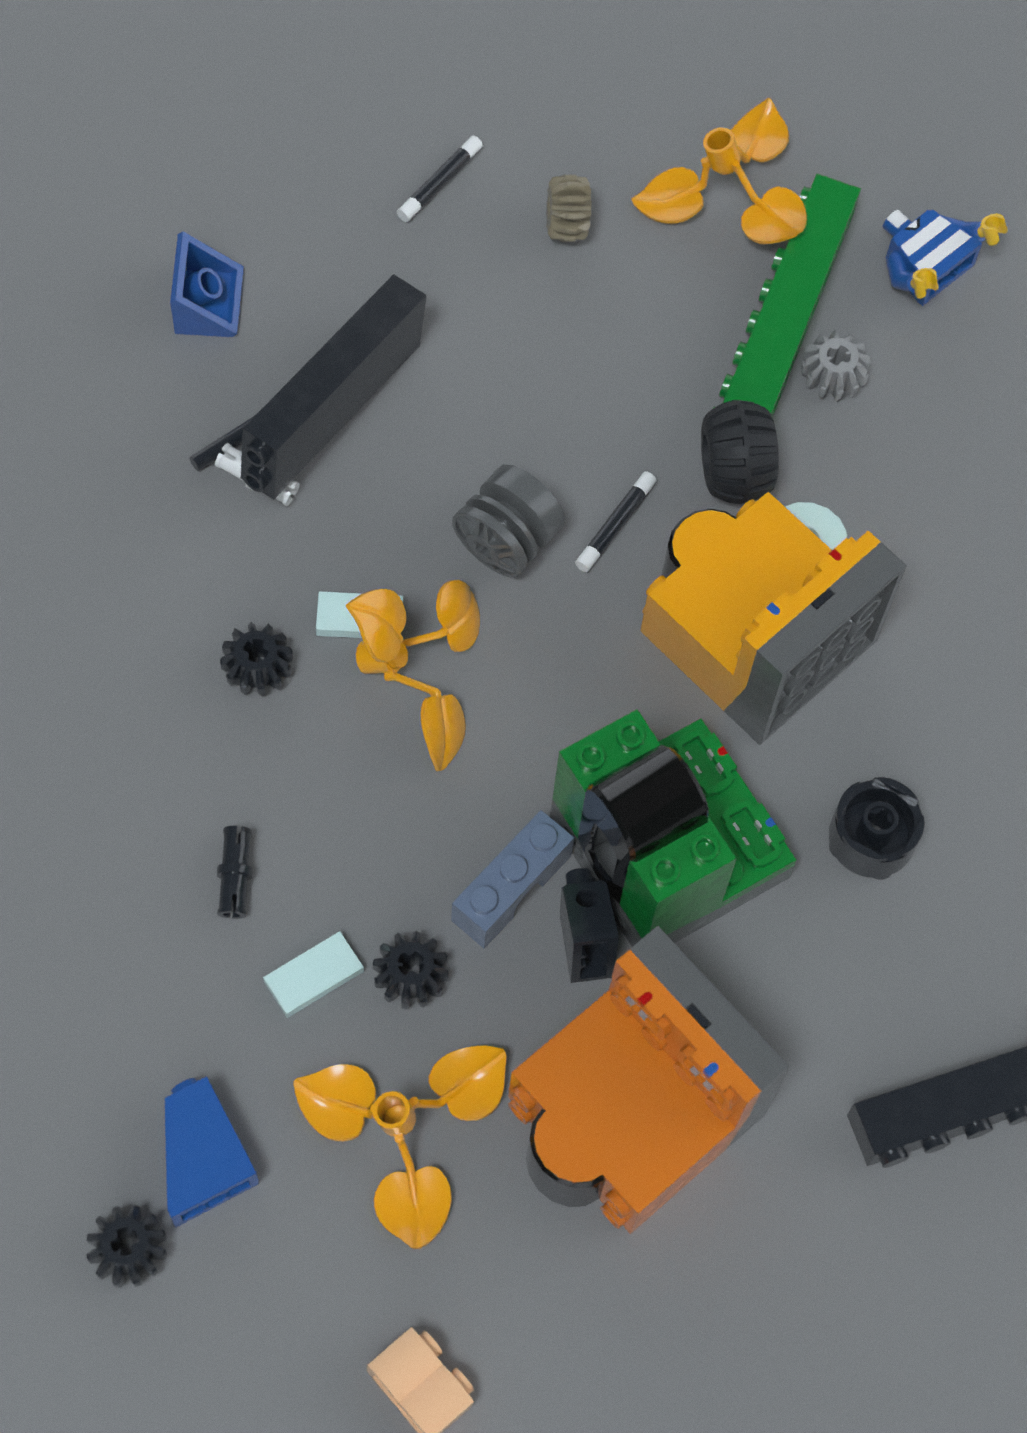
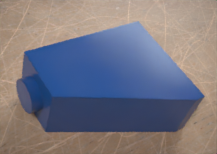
[165,1076,259,1228]

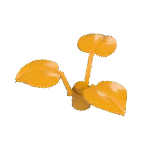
[631,98,807,244]
[345,580,480,771]
[294,1046,507,1249]

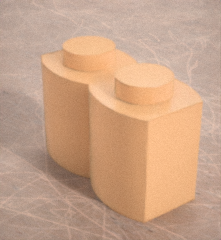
[366,1327,474,1433]

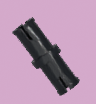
[217,826,253,919]

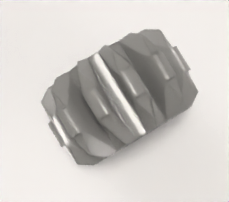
[801,330,871,402]

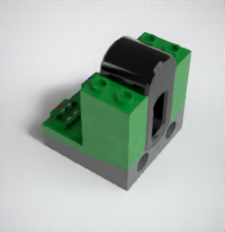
[550,709,797,947]

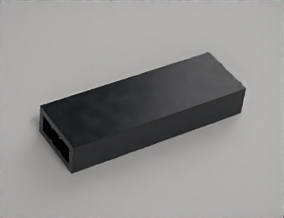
[241,274,427,500]

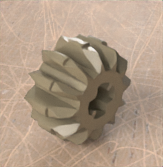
[546,174,592,242]

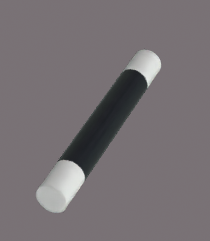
[397,135,483,222]
[575,471,657,572]

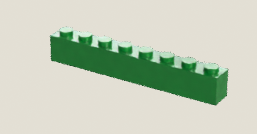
[712,173,861,418]

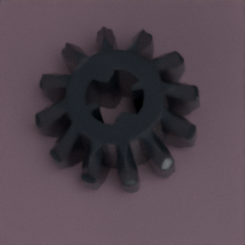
[220,622,293,697]
[373,930,449,1009]
[86,1205,167,1288]

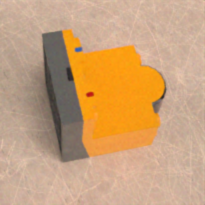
[640,492,907,745]

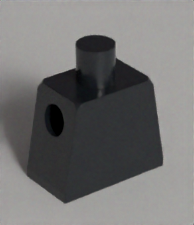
[560,868,619,983]

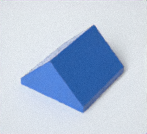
[170,231,244,337]

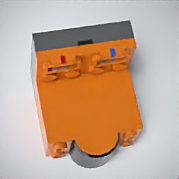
[508,926,789,1234]

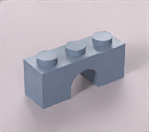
[451,810,574,949]

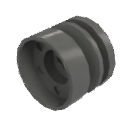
[452,464,565,578]

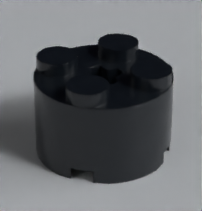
[829,777,925,880]

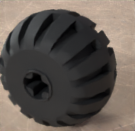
[701,400,779,504]

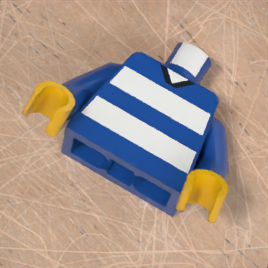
[883,210,1008,306]

